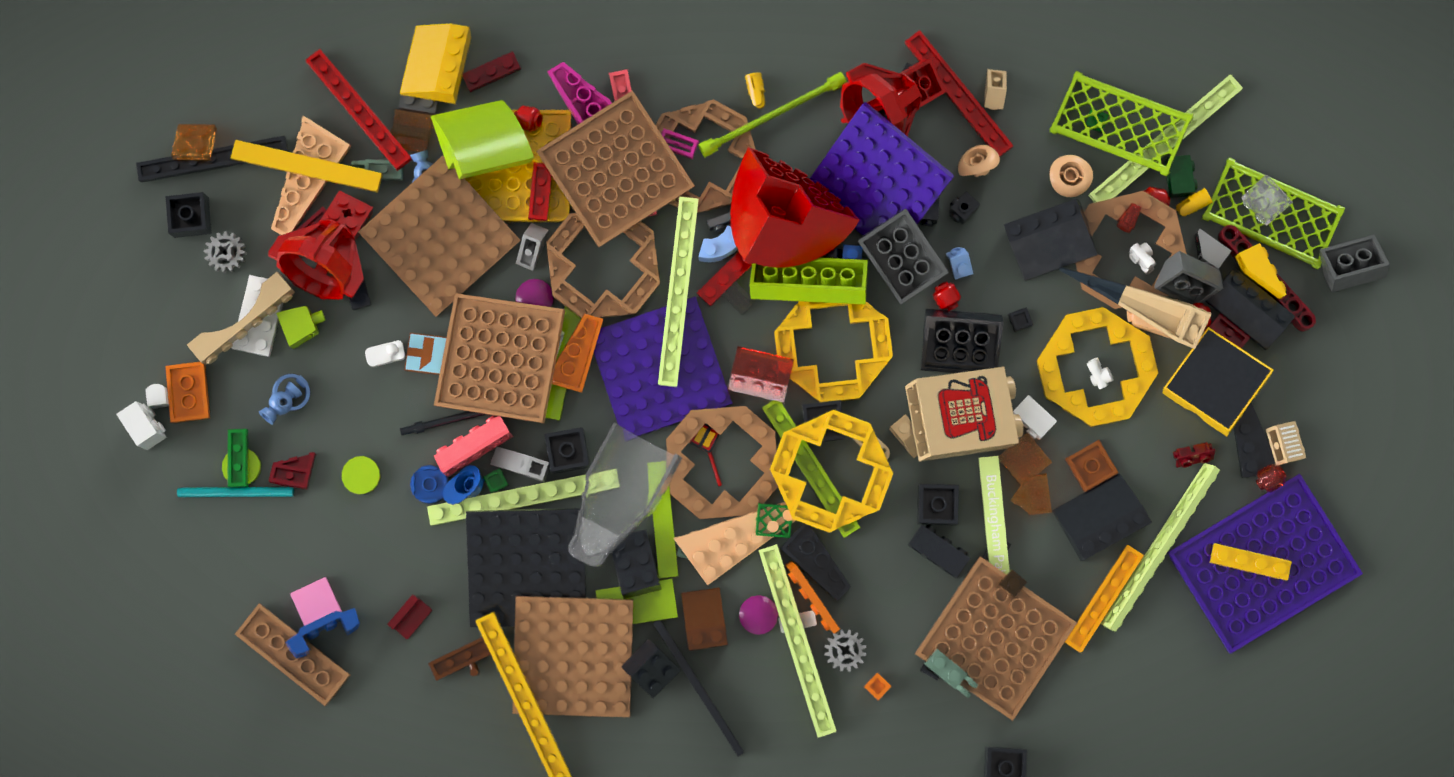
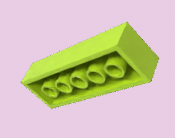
[750,258,868,304]

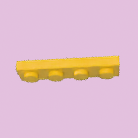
[1209,543,1292,581]

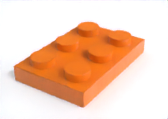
[165,362,210,423]

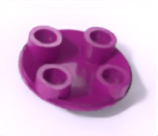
[516,279,554,307]
[739,595,778,634]

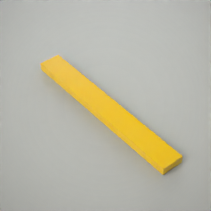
[231,140,383,193]

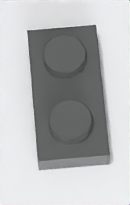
[398,95,439,115]
[707,212,731,232]

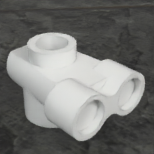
[1129,242,1156,275]
[1087,357,1113,389]

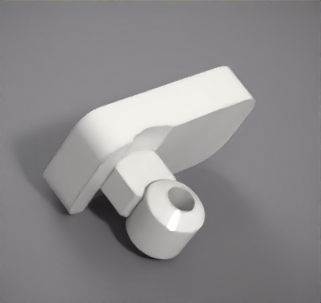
[365,340,406,367]

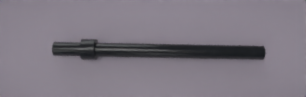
[400,411,487,436]

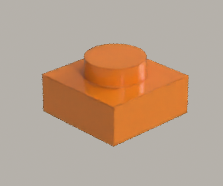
[864,673,891,700]

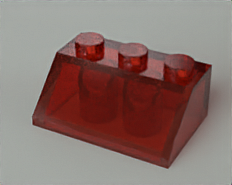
[728,346,794,403]

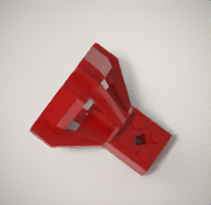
[840,58,946,137]
[268,190,373,300]

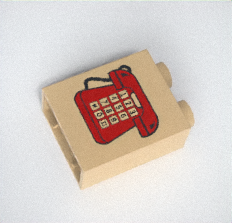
[905,367,1023,462]

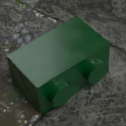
[1164,155,1198,198]

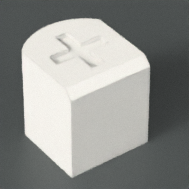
[146,384,169,409]

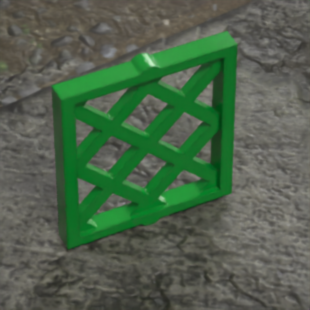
[755,503,792,538]

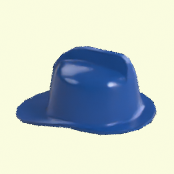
[443,465,485,505]

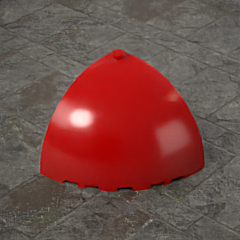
[731,147,860,268]

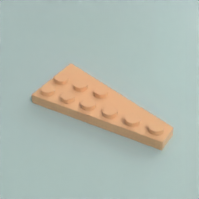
[271,116,351,235]
[673,502,796,585]

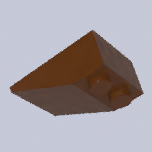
[681,587,728,651]

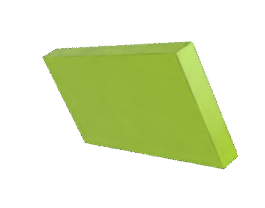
[596,579,678,624]

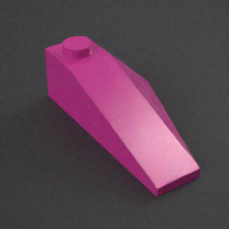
[547,62,612,124]

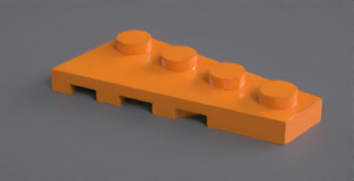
[552,313,603,393]
[785,561,840,633]

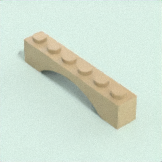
[187,272,295,365]

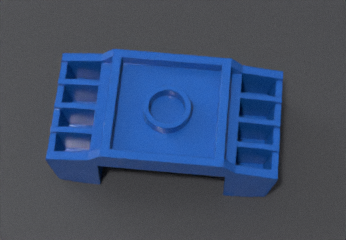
[286,608,359,658]

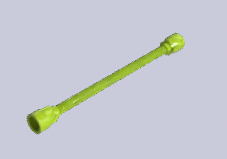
[698,72,847,158]

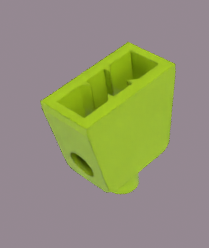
[276,306,326,349]

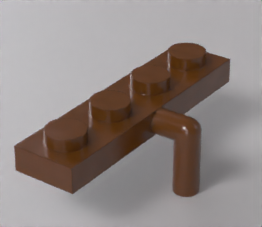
[428,637,491,681]

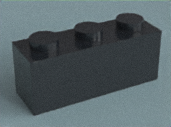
[908,525,970,578]

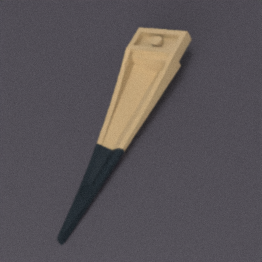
[1060,267,1211,349]

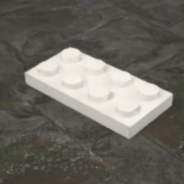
[232,275,283,357]

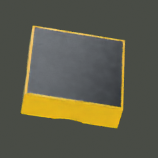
[1162,327,1274,436]

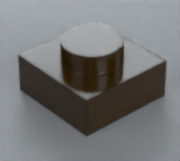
[999,569,1027,597]

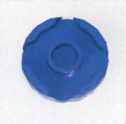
[410,465,449,504]

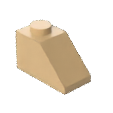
[984,69,1007,110]
[889,415,918,458]

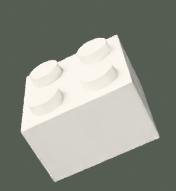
[117,401,167,450]

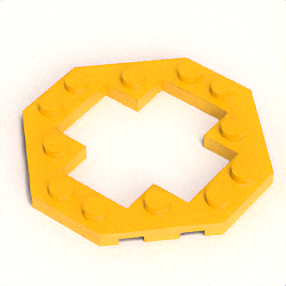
[774,301,893,402]
[1037,307,1158,427]
[770,410,893,533]

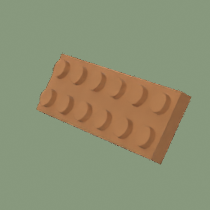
[235,603,351,706]

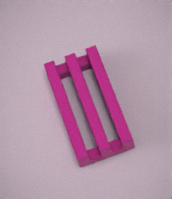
[661,128,699,160]

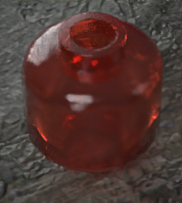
[1256,464,1287,492]

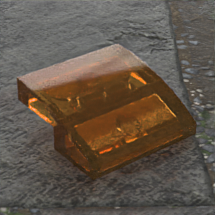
[391,109,433,152]

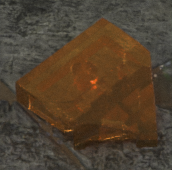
[1011,473,1052,515]

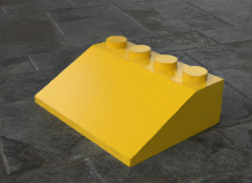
[400,24,471,104]

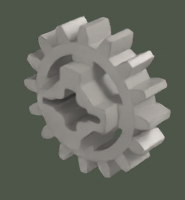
[204,231,247,273]
[824,630,866,672]

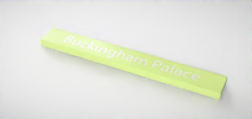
[978,456,1009,574]

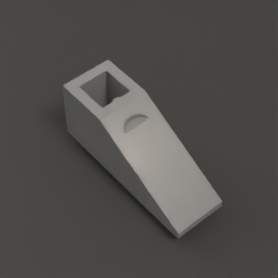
[490,446,550,483]

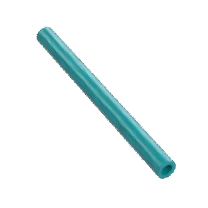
[177,487,294,497]

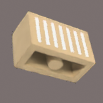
[1266,421,1306,466]

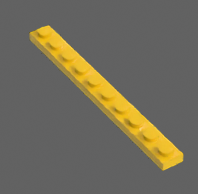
[475,612,572,777]

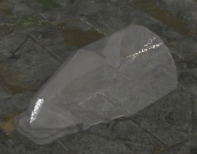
[568,423,683,567]

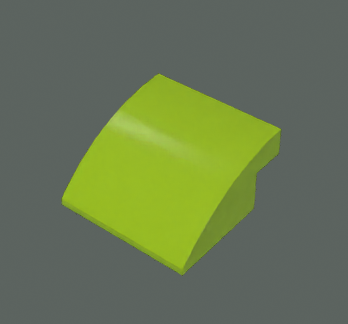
[431,100,534,180]

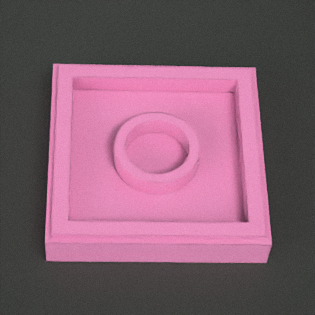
[290,577,342,626]

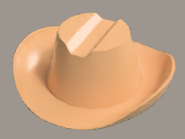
[958,145,1000,177]
[1049,155,1093,197]

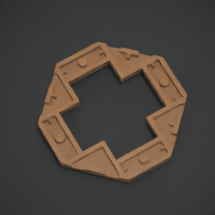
[655,99,756,214]
[1075,191,1187,309]
[546,213,660,318]
[666,406,778,519]

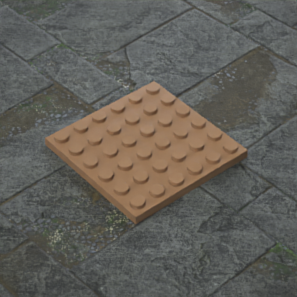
[536,90,695,248]
[358,155,521,317]
[434,293,565,424]
[915,557,1077,721]
[513,596,633,717]

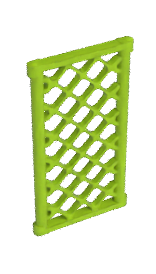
[1050,71,1194,176]
[1202,157,1345,270]

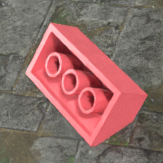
[434,416,514,477]

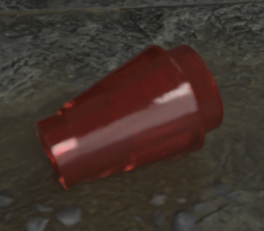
[1117,203,1142,233]

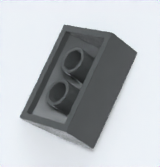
[1319,235,1390,292]
[1154,251,1224,304]

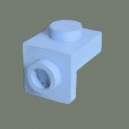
[946,247,973,280]

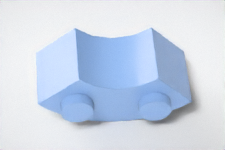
[698,226,738,262]

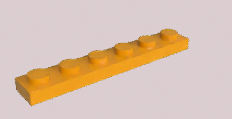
[1064,545,1144,653]

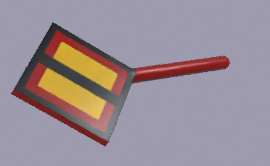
[689,424,722,486]

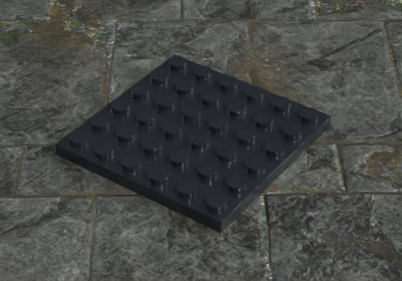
[466,508,586,627]

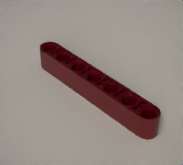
[1218,225,1316,332]

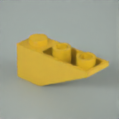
[1235,243,1287,299]

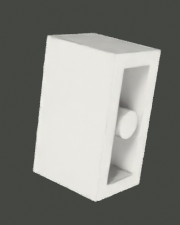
[1013,395,1057,440]

